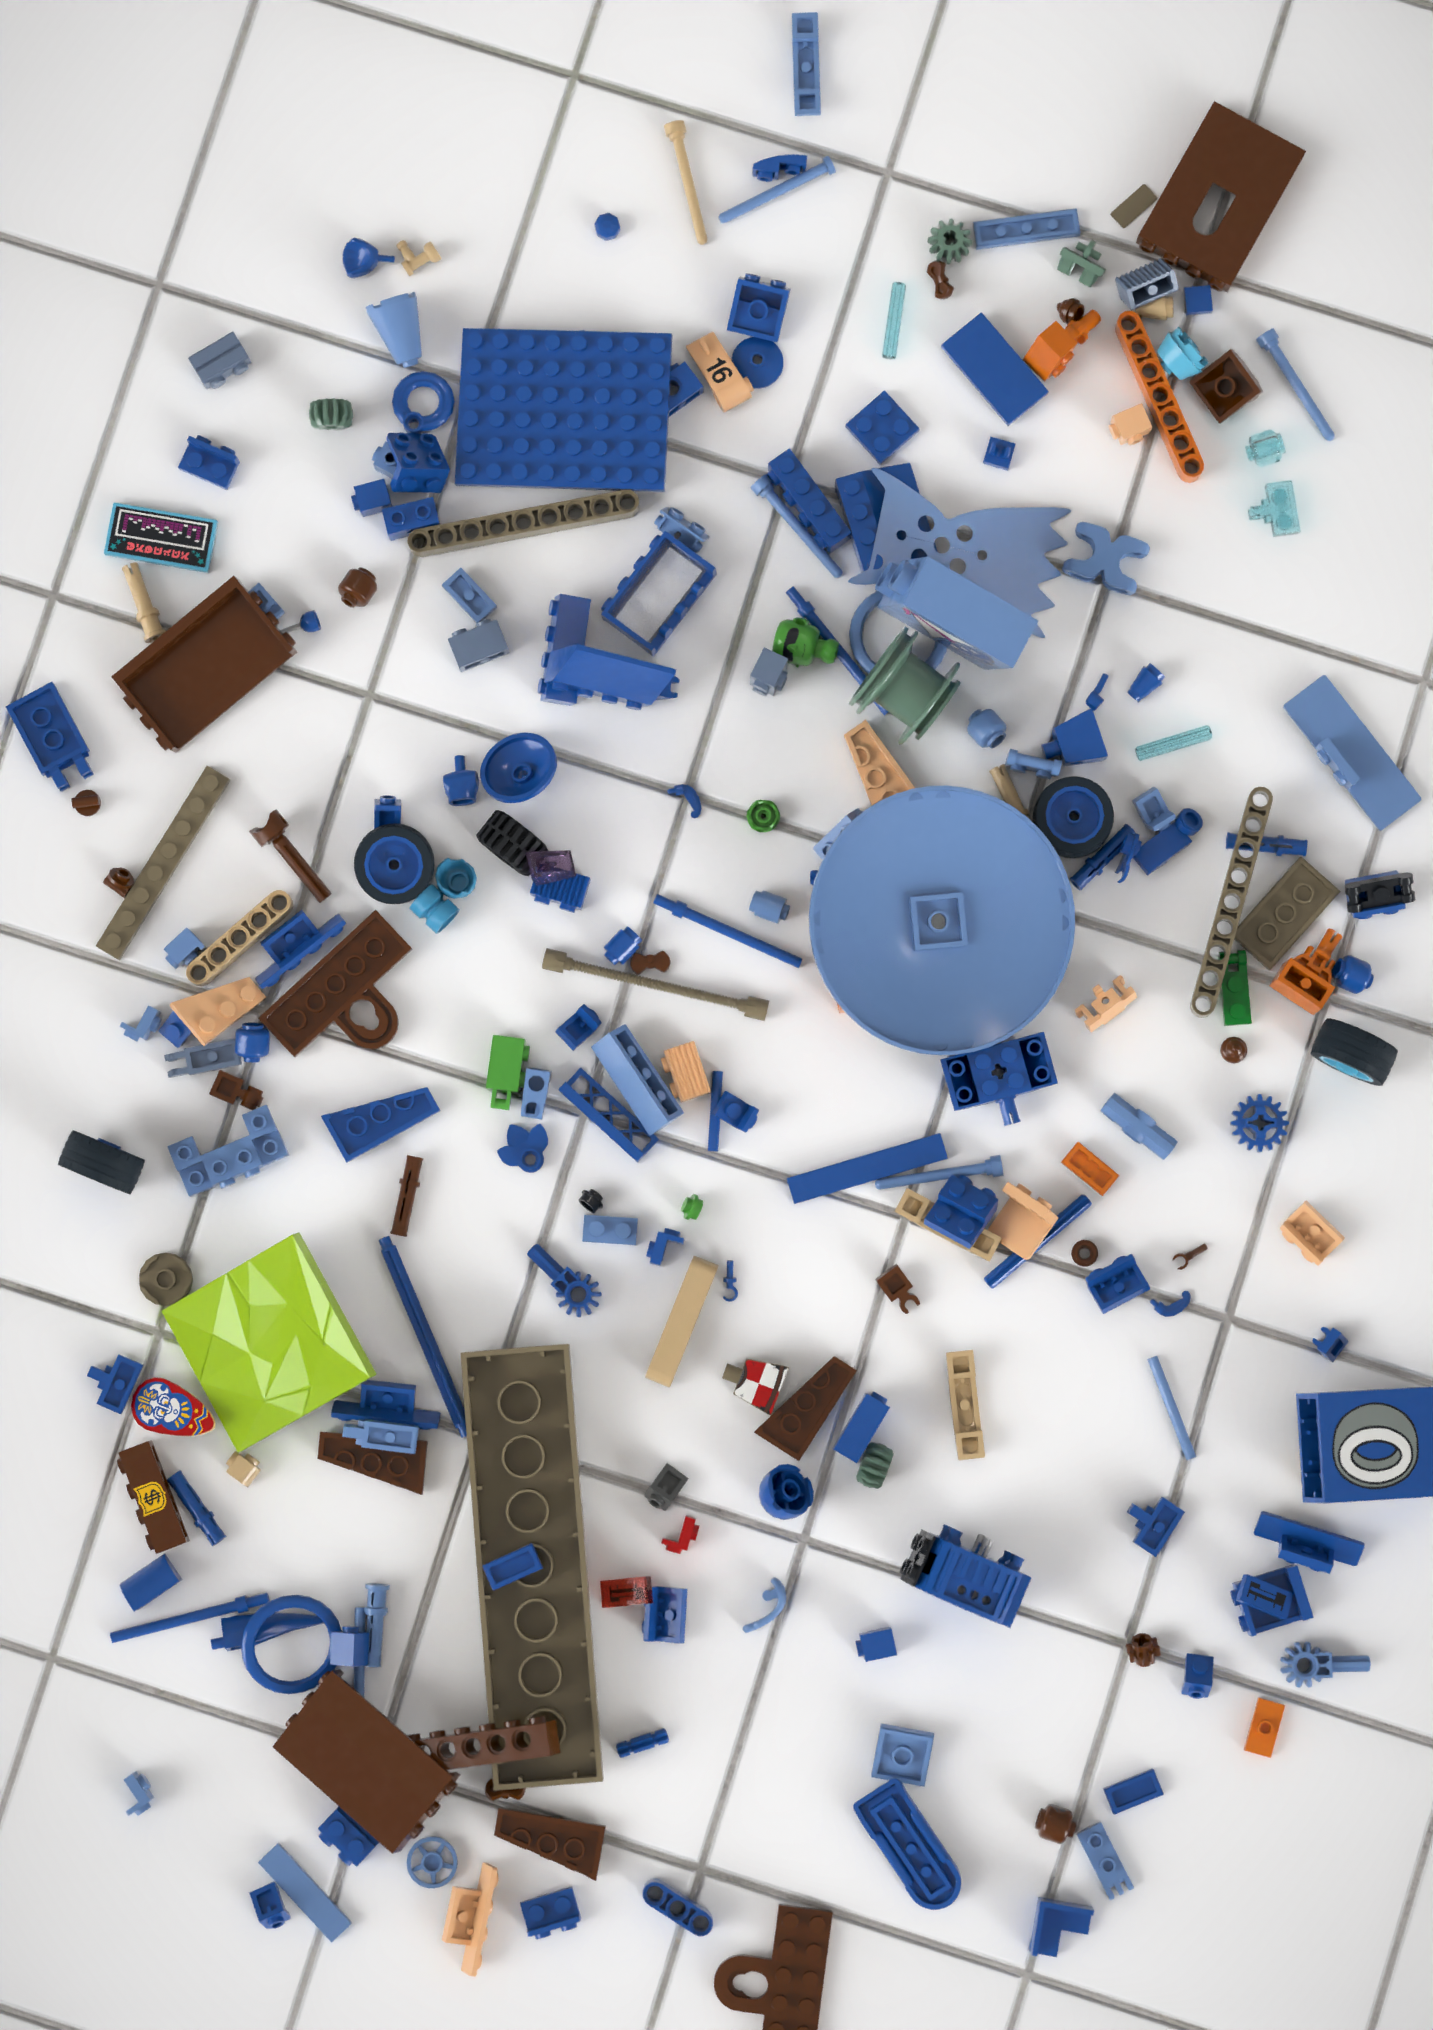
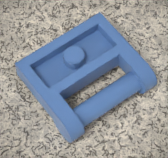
[1005,749,1062,779]

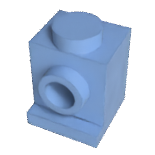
[164,927,207,969]

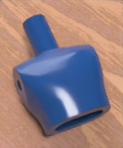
[443,755,479,806]

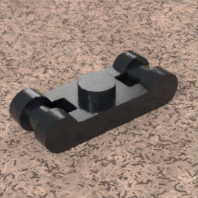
[1344,872,1416,913]

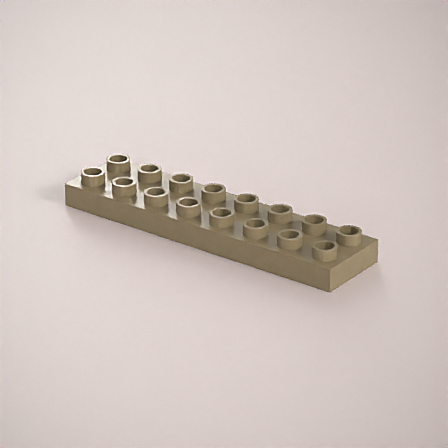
[461,1344,604,1791]

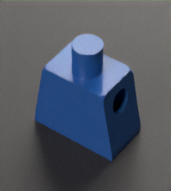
[1041,709,1108,766]

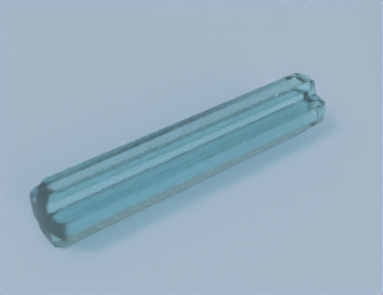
[882,282,906,360]
[1135,725,1212,761]

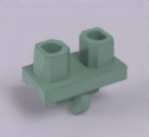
[1057,240,1106,287]

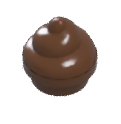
[1057,298,1085,324]
[1220,1037,1247,1064]

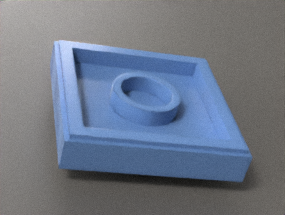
[871,1723,934,1787]

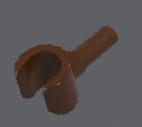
[1172,1243,1208,1270]

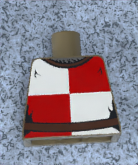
[722,1359,789,1415]

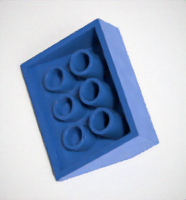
[835,463,938,573]
[544,644,676,710]

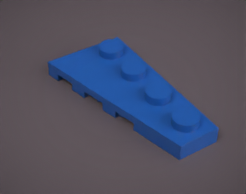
[321,1087,441,1163]

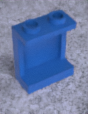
[1230,1564,1314,1637]

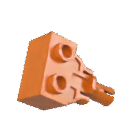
[1023,310,1101,382]
[1269,928,1342,1015]

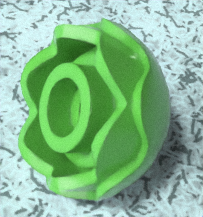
[747,800,780,832]

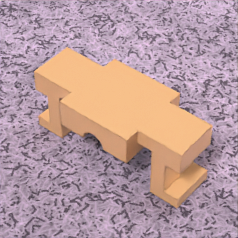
[1075,975,1137,1033]

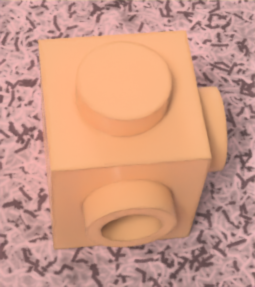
[1109,403,1152,446]

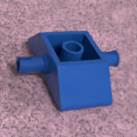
[940,1032,1058,1126]

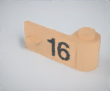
[686,332,754,413]

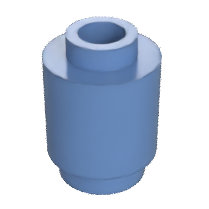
[749,890,790,924]

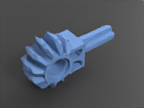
[1280,1642,1371,1688]

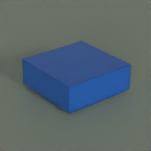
[1183,285,1213,315]

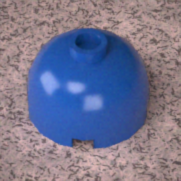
[759,1464,814,1520]

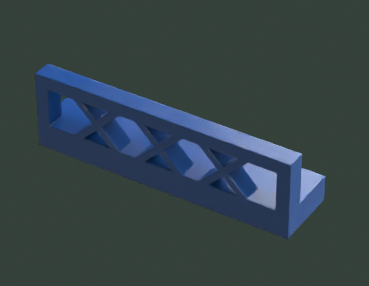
[558,1067,659,1163]

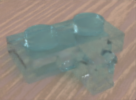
[1248,480,1301,537]

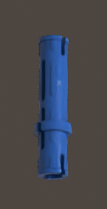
[1069,824,1136,891]
[1226,832,1308,857]
[166,1470,227,1547]

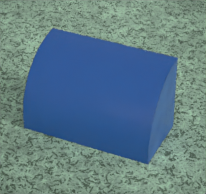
[120,1553,183,1612]

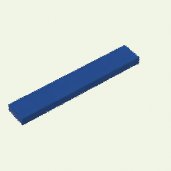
[787,1133,948,1204]

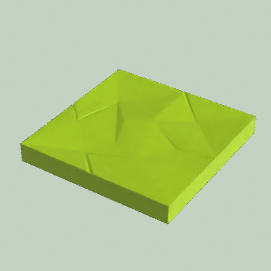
[161,1232,377,1453]

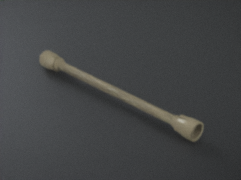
[542,948,770,1021]

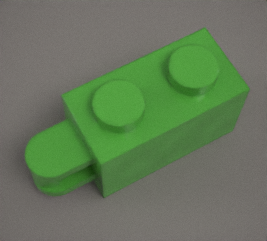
[486,1035,530,1110]

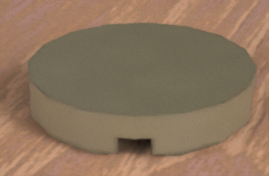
[139,1253,193,1306]

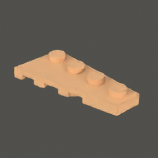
[844,720,915,806]

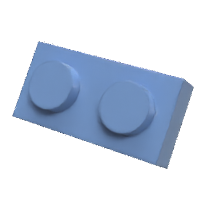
[442,568,497,623]
[582,1215,638,1245]

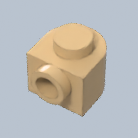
[226,1451,261,1487]

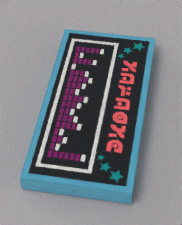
[104,502,218,573]

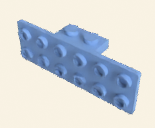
[1283,675,1422,831]

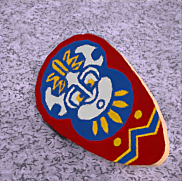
[131,1377,216,1436]

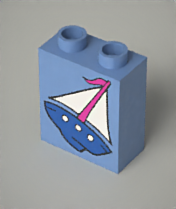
[875,556,1038,670]

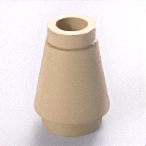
[1136,296,1174,321]

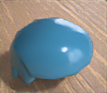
[435,858,477,899]

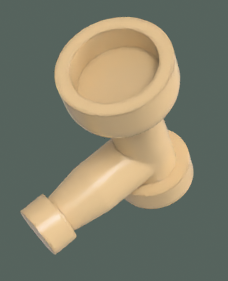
[396,240,442,277]

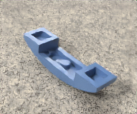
[792,12,821,116]

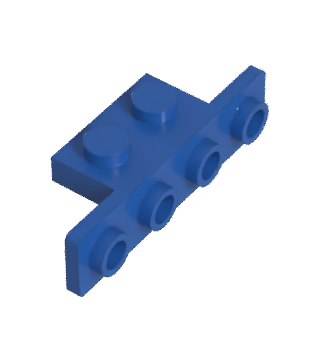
[255,910,346,989]
[331,1380,441,1430]
[1254,1511,1365,1574]

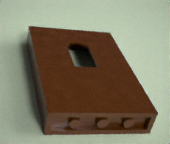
[1136,101,1306,292]

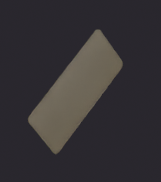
[1110,184,1157,228]

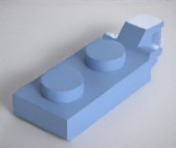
[342,1419,419,1454]

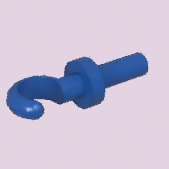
[723,1260,738,1302]

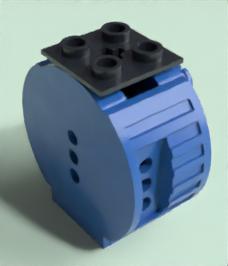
[900,1524,1032,1628]

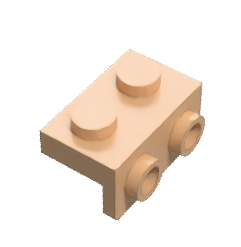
[1280,1200,1345,1266]

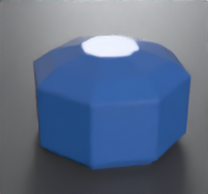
[594,213,621,241]

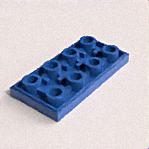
[941,312,1049,426]

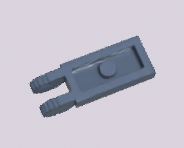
[164,1038,242,1078]

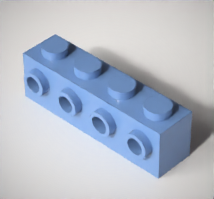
[591,1024,684,1136]

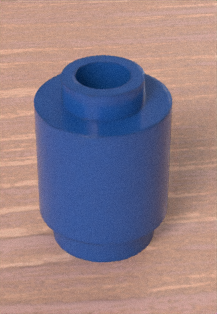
[603,926,643,965]

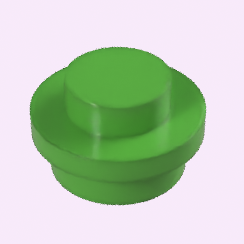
[681,1194,703,1220]

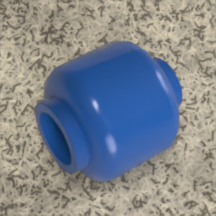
[1332,955,1374,994]
[235,1022,270,1063]

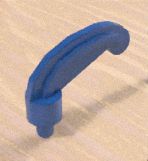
[667,784,701,818]
[1150,1291,1191,1317]

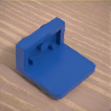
[386,432,450,493]

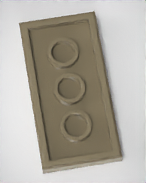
[1234,856,1341,971]

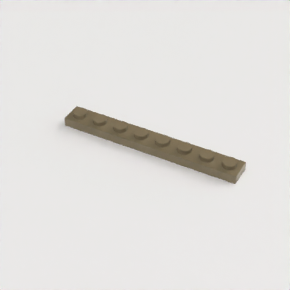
[96,766,231,961]

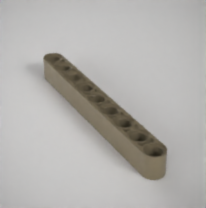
[407,489,640,557]
[1190,787,1273,1018]

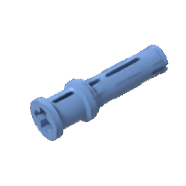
[364,1583,390,1667]

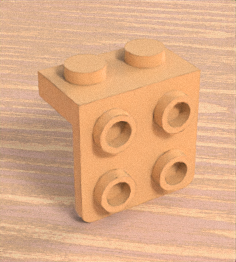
[988,1182,1058,1260]

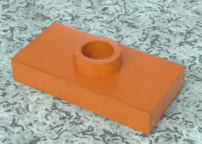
[1061,1142,1120,1196]
[1243,1697,1285,1758]

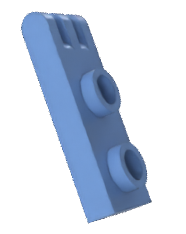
[1076,1821,1134,1900]

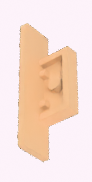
[442,1862,498,1977]

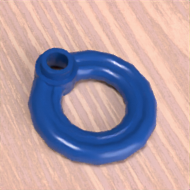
[392,371,455,433]

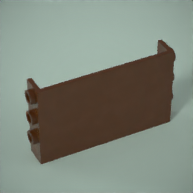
[111,576,298,753]
[272,1669,460,1854]

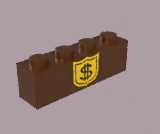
[117,1440,190,1554]

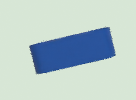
[643,1879,713,1936]

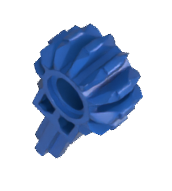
[527,1244,602,1318]

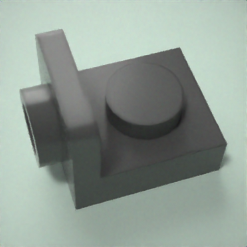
[644,1463,689,1511]

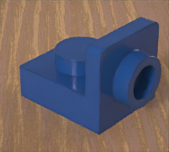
[712,1091,759,1133]
[249,1882,291,1929]

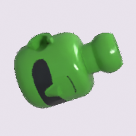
[772,618,839,668]

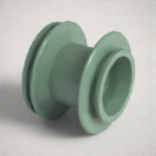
[848,626,961,745]

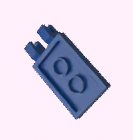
[5,682,94,792]

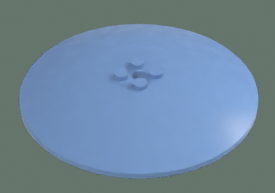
[809,786,1075,1055]

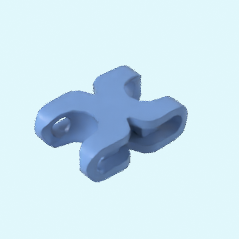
[1062,522,1150,595]

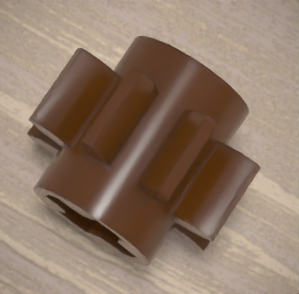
[1126,1633,1161,1667]

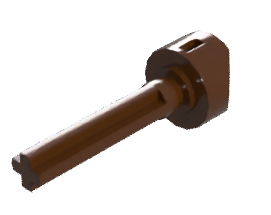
[249,809,332,903]

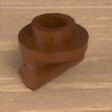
[71,790,101,816]
[103,868,134,898]

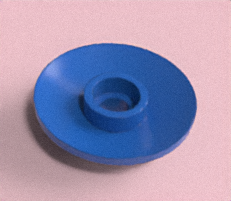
[731,337,784,389]

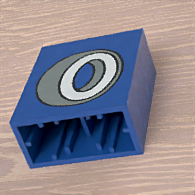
[1296,1387,1433,1504]

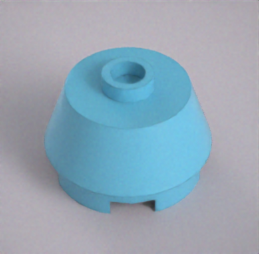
[1157,327,1209,380]

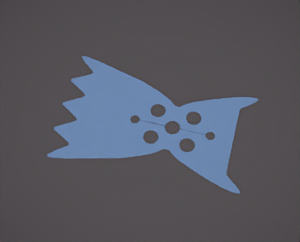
[848,468,1071,638]

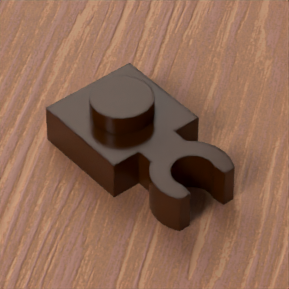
[875,1263,920,1314]

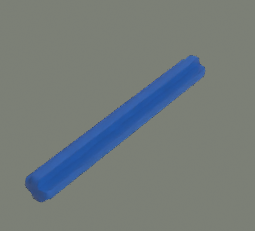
[984,1194,1092,1288]

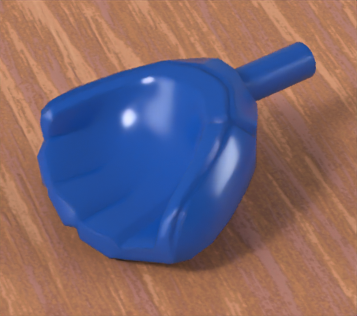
[342,237,395,278]

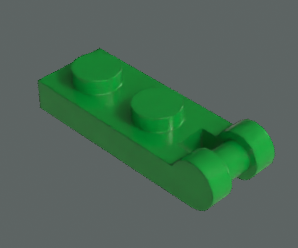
[1218,950,1252,1026]

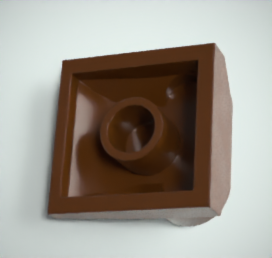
[1189,349,1263,424]

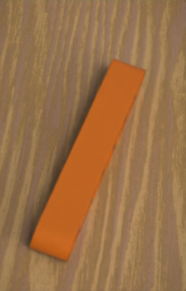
[1115,311,1204,483]

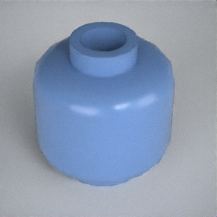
[967,709,1006,748]

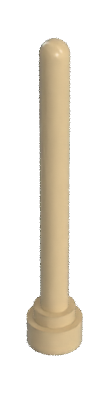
[664,120,707,245]

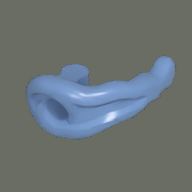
[742,1577,786,1633]

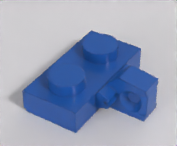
[87,1354,144,1414]
[1127,1496,1185,1557]

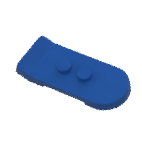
[853,1778,961,1910]

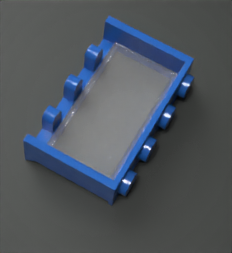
[601,531,717,657]

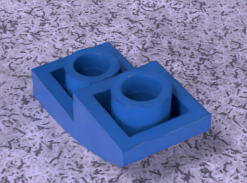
[752,154,807,182]
[1133,822,1192,876]

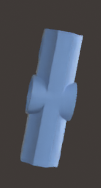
[1100,1093,1178,1160]

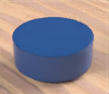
[1175,808,1203,836]

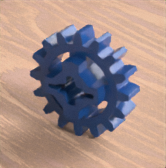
[1230,1094,1289,1153]

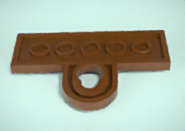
[258,910,413,1058]
[714,1904,833,2030]

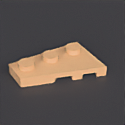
[170,977,266,1046]

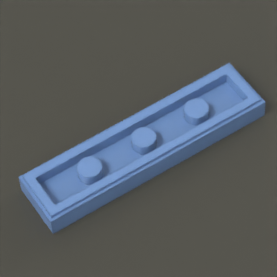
[973,208,1080,250]
[258,1843,352,1943]

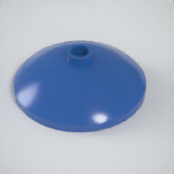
[480,733,557,803]

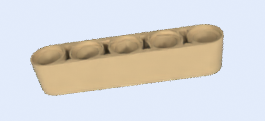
[186,890,294,987]
[645,1256,719,1388]

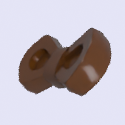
[927,261,954,300]
[630,951,671,975]
[484,1779,526,1801]

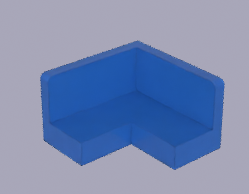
[1029,1897,1094,1957]

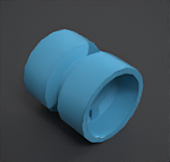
[409,884,460,934]

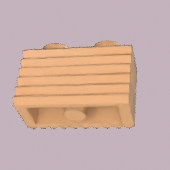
[660,1041,711,1103]

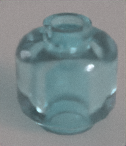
[1245,429,1286,467]

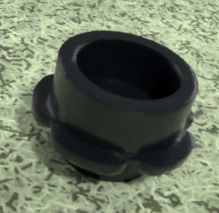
[578,1189,603,1213]

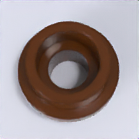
[1071,1240,1098,1267]

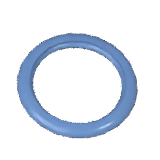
[849,591,947,674]

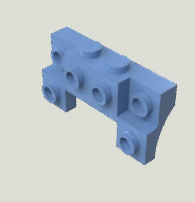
[167,1105,289,1197]

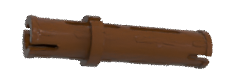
[390,1155,424,1237]

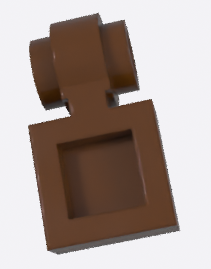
[209,1070,264,1110]

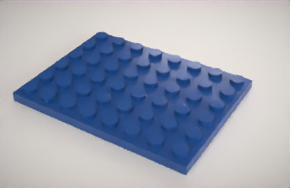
[455,328,673,492]

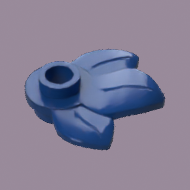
[1115,833,1142,883]
[497,1124,548,1173]

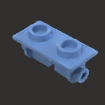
[654,507,710,553]

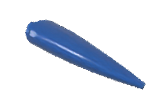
[211,1613,324,1651]

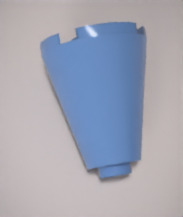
[366,292,422,368]

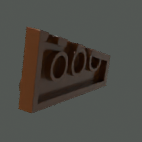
[754,1356,857,1461]
[317,1432,428,1495]
[494,1807,606,1881]

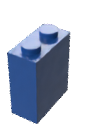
[832,1391,890,1463]

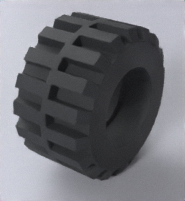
[476,810,548,876]

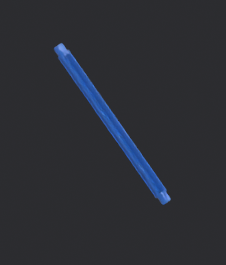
[378,1236,467,1438]

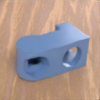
[521,1067,552,1120]

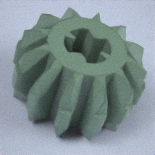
[927,218,972,265]
[309,398,353,430]
[856,1442,894,1489]

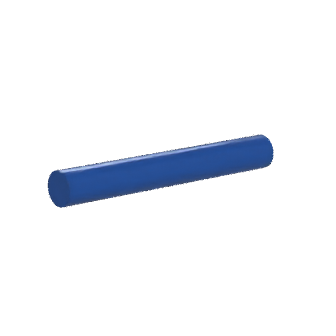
[708,1071,723,1152]

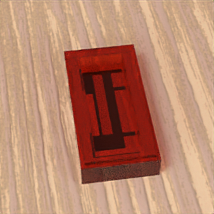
[600,1576,653,1608]

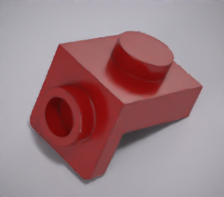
[661,1516,700,1554]

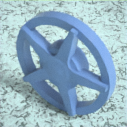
[407,1836,458,1889]

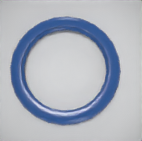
[241,1595,342,1694]

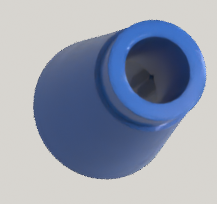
[1127,663,1165,703]

